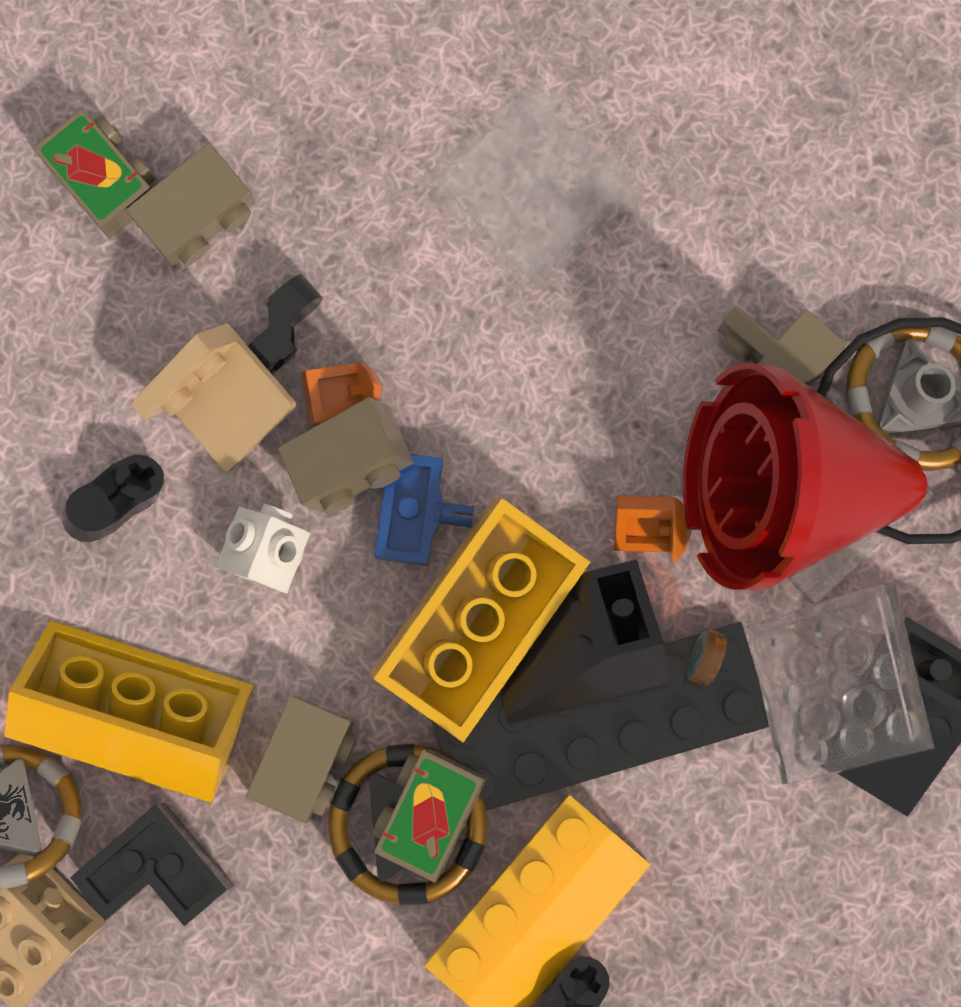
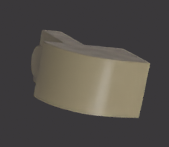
[718,306,848,385]

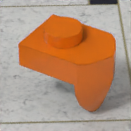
[300,362,383,425]
[613,495,692,563]

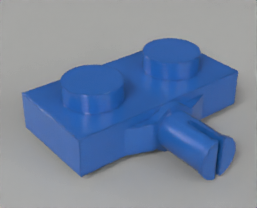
[374,454,475,566]

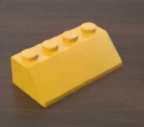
[369,498,590,743]
[4,620,254,803]
[424,793,650,1007]

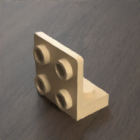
[130,323,296,472]
[0,854,106,1007]

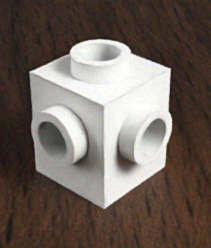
[216,504,310,594]

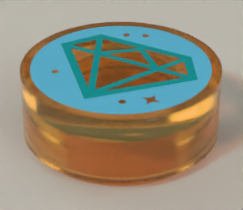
[686,628,727,686]

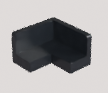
[70,802,234,926]

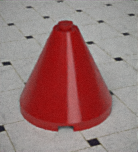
[683,363,928,590]

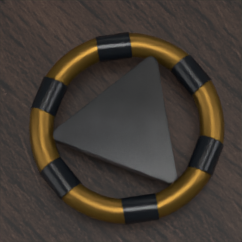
[328,743,488,906]

